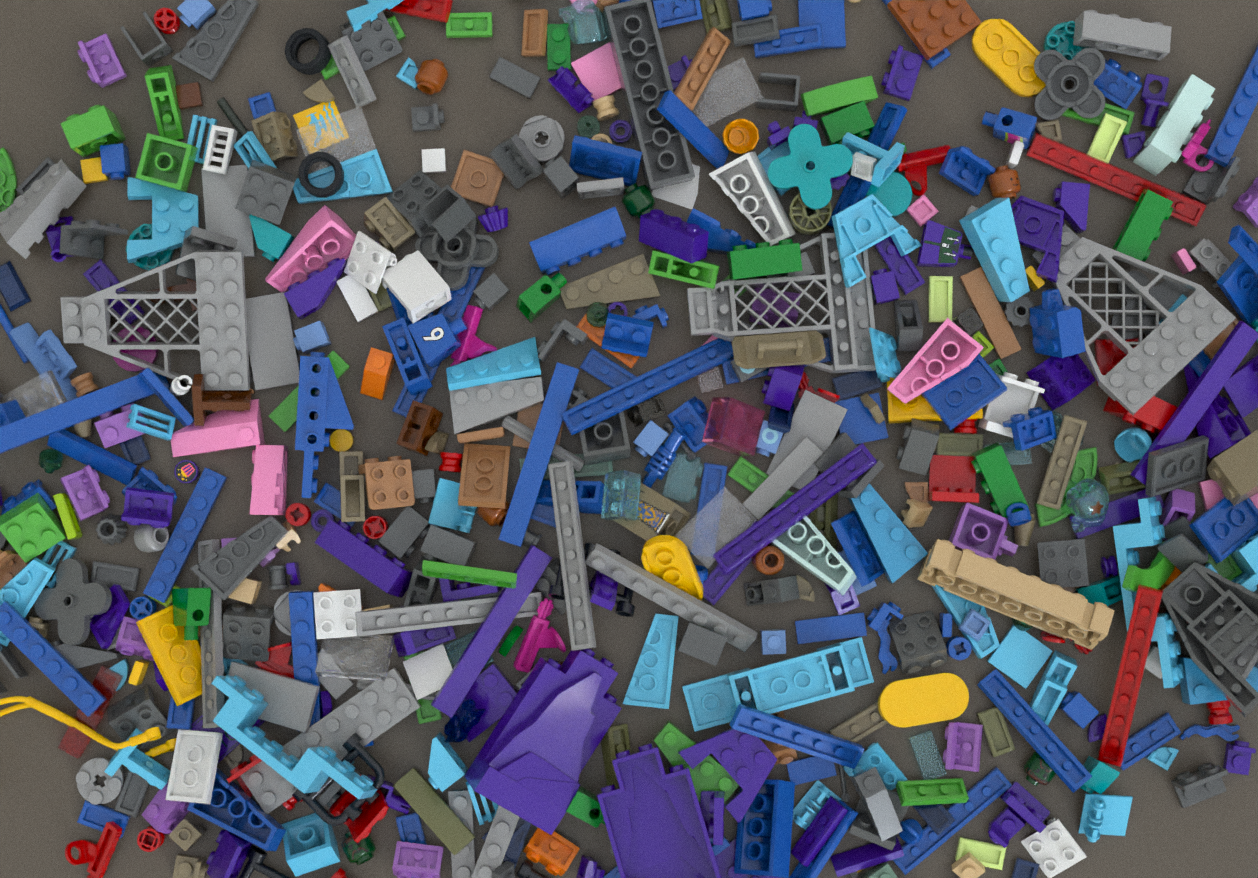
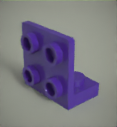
[1026,354,1095,411]
[1223,355,1258,417]

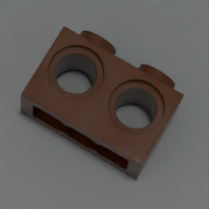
[396,400,443,456]

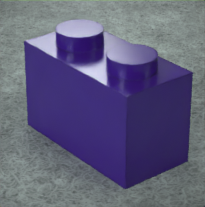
[761,364,805,411]

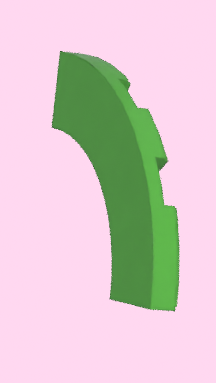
[0,147,17,212]
[1035,447,1097,527]
[1122,542,1175,593]

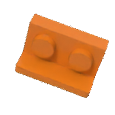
[523,828,580,876]

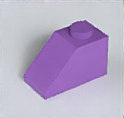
[1159,489,1195,541]

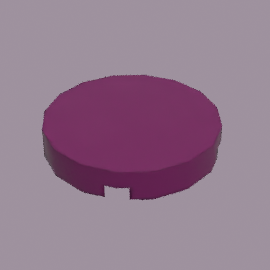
[112,326,159,372]

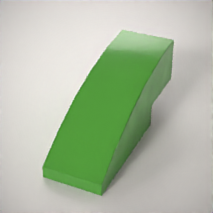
[801,76,878,117]

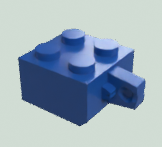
[1029,289,1086,358]

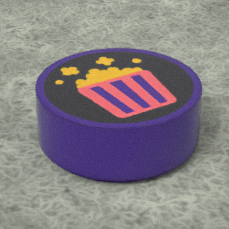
[174,460,199,483]

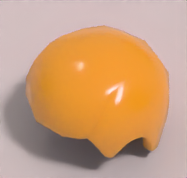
[722,119,759,154]

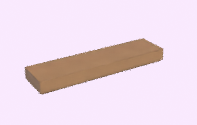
[674,27,731,111]
[959,267,1021,360]

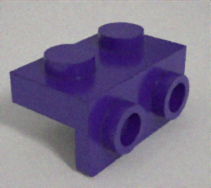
[121,487,175,528]

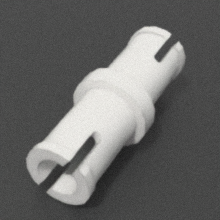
[169,375,192,396]

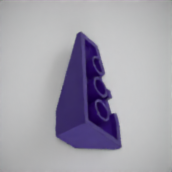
[1184,364,1251,459]

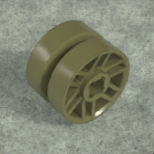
[787,193,832,236]

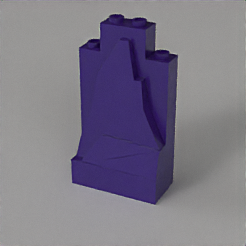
[464,649,622,835]
[597,743,721,878]

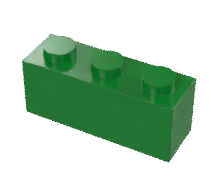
[1112,189,1173,262]
[727,239,803,280]
[971,442,1029,518]

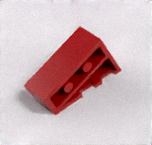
[1103,396,1178,434]

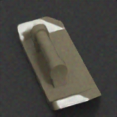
[732,330,826,369]

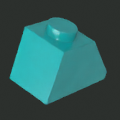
[249,214,295,262]
[1077,575,1123,606]
[1080,756,1120,794]

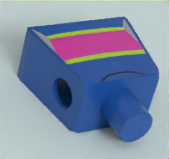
[982,107,1037,150]

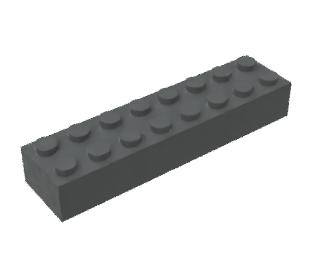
[603,0,695,191]

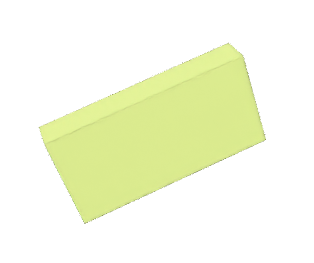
[1086,113,1127,163]
[928,276,953,323]
[955,837,1006,870]

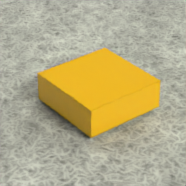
[80,157,108,184]
[1025,266,1045,291]
[128,659,149,686]

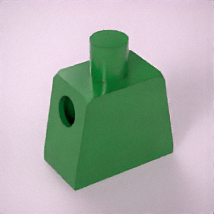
[516,272,567,323]
[172,588,211,640]
[566,786,605,828]

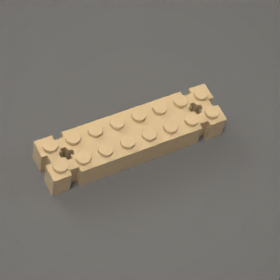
[917,539,1115,650]

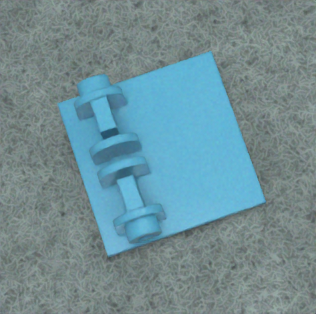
[869,328,901,382]
[428,478,477,533]
[843,742,907,790]
[793,780,843,830]
[1078,794,1133,843]

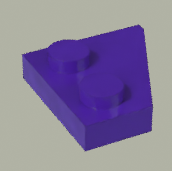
[90,584,130,649]

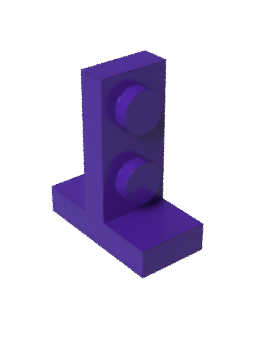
[589,570,618,611]
[439,578,502,602]
[392,626,456,657]

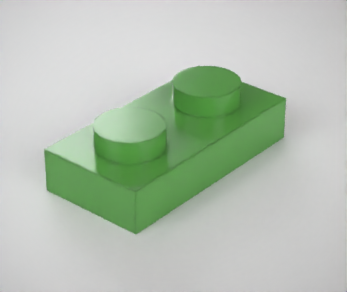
[446,12,493,38]

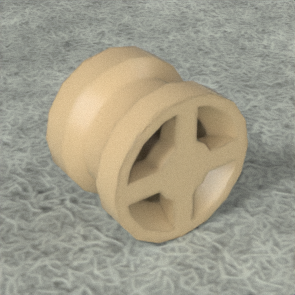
[592,95,619,121]

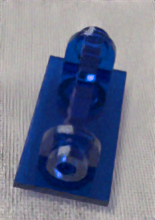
[444,699,486,743]

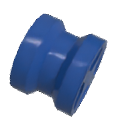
[130,596,157,620]
[946,636,972,660]

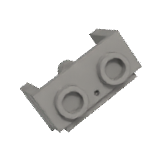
[1187,238,1232,289]

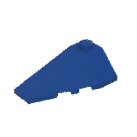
[687,208,756,255]

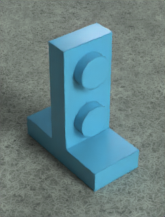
[842,132,905,187]
[104,728,170,790]

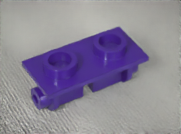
[548,66,594,113]

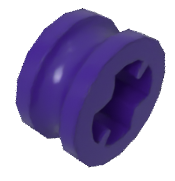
[607,302,628,316]
[1100,555,1118,578]

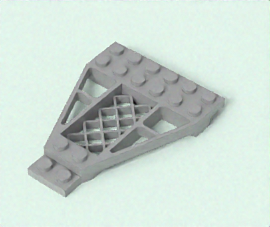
[1031,224,1236,416]
[687,233,876,373]
[60,250,250,390]

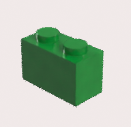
[819,101,874,145]

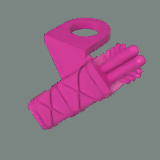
[1182,119,1214,172]
[450,305,497,366]
[513,598,566,673]

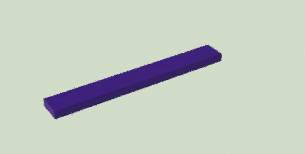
[1130,321,1258,486]
[712,443,877,575]
[431,545,552,718]

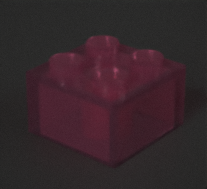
[702,397,765,456]

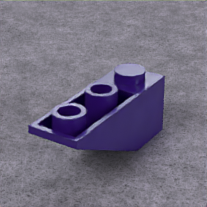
[284,258,347,320]

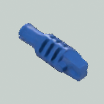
[643,428,686,488]

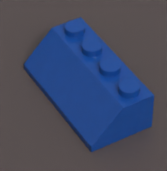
[529,207,626,275]
[734,779,795,878]

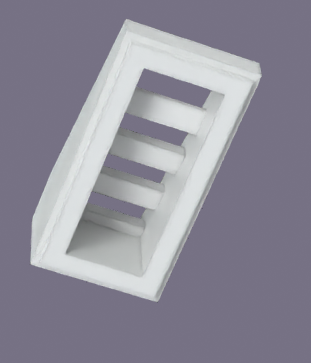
[203,125,238,175]

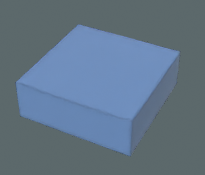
[958,609,991,642]

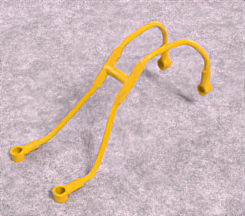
[0,696,176,757]

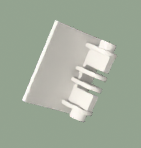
[344,231,397,294]
[313,589,362,639]
[1021,818,1087,878]

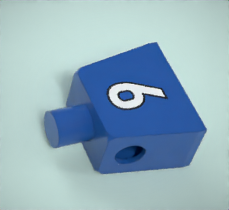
[407,313,468,368]

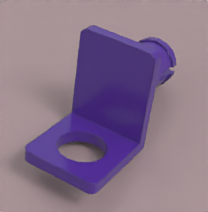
[1140,74,1169,127]
[46,216,73,262]
[367,774,411,815]

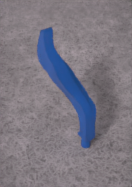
[877,614,898,674]
[1180,724,1240,741]

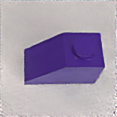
[1053,182,1090,233]

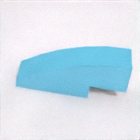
[1029,650,1078,726]

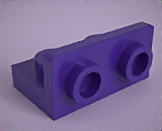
[881,45,924,101]
[1000,781,1050,833]
[700,790,725,845]

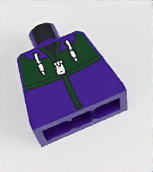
[916,220,973,267]

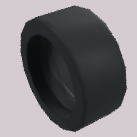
[285,28,331,75]
[298,152,344,198]

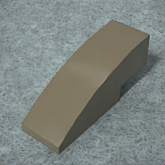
[339,451,365,522]

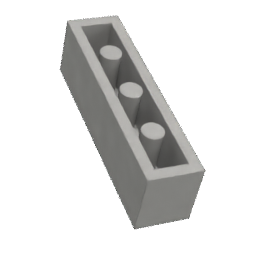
[1073,10,1172,61]

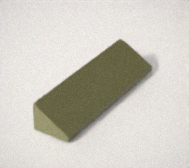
[699,0,733,33]
[1099,460,1146,496]
[809,493,838,551]
[601,724,631,788]
[393,767,475,855]

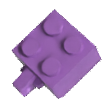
[948,502,1018,560]

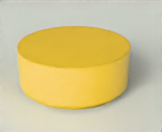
[330,429,354,452]

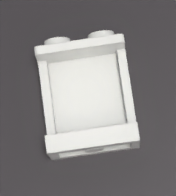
[381,250,452,323]
[978,372,1045,438]

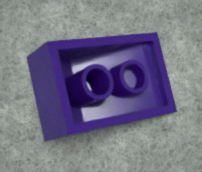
[447,662,518,742]
[206,829,253,878]

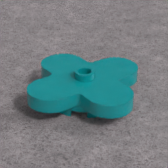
[768,124,853,210]

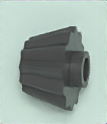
[1004,297,1034,327]
[95,513,128,545]

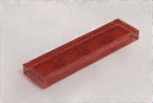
[58,665,124,759]

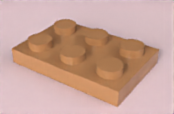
[458,443,511,509]

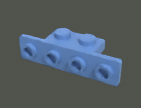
[10,323,77,404]

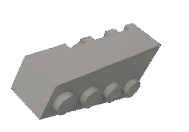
[0,159,87,259]
[449,377,546,435]

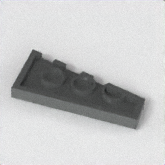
[172,0,259,82]
[190,515,289,600]

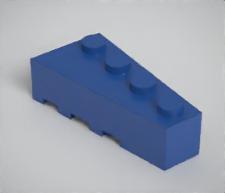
[187,768,286,851]

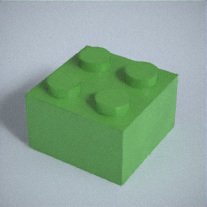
[61,105,126,157]
[136,133,198,192]
[0,493,66,563]

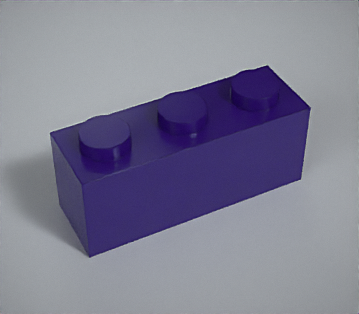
[639,209,709,264]

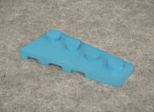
[293,149,393,204]
[446,337,541,391]
[0,557,56,647]
[931,585,1000,659]
[622,613,679,709]

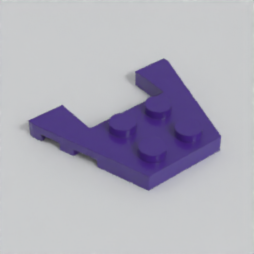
[973,196,1065,283]
[678,728,777,823]

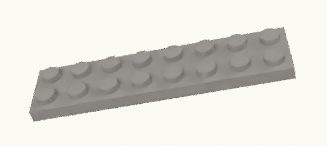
[241,668,421,814]

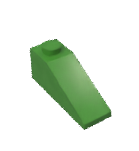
[145,65,184,140]
[648,250,719,289]

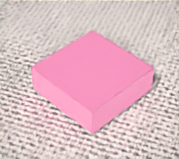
[906,195,939,227]
[1171,248,1196,275]

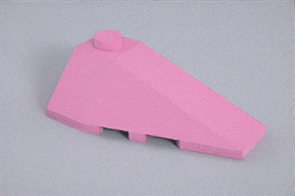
[265,205,356,293]
[887,318,984,404]
[171,399,265,457]

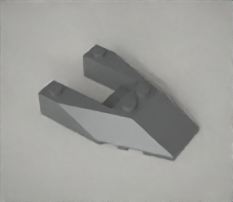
[1162,562,1258,718]

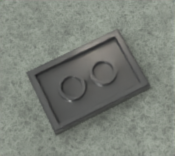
[1145,435,1209,497]

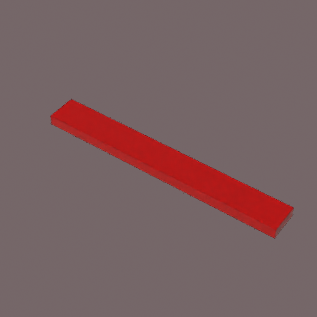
[1026,133,1207,226]
[1098,584,1163,767]

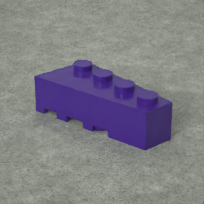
[315,519,413,598]

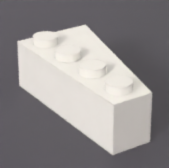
[709,151,796,246]

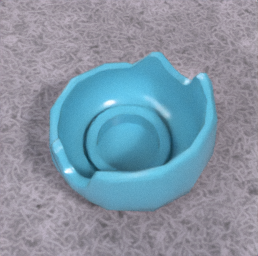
[1114,427,1152,463]

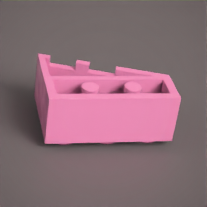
[250,445,288,515]

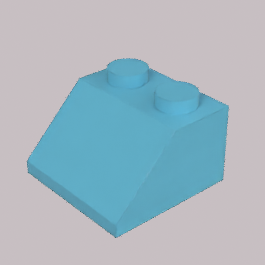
[428,732,468,792]
[281,813,340,877]

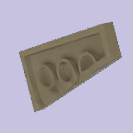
[560,254,660,310]

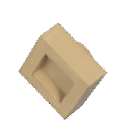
[952,852,985,878]

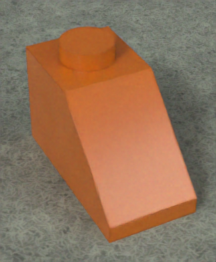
[360,347,395,400]

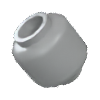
[134,524,169,553]

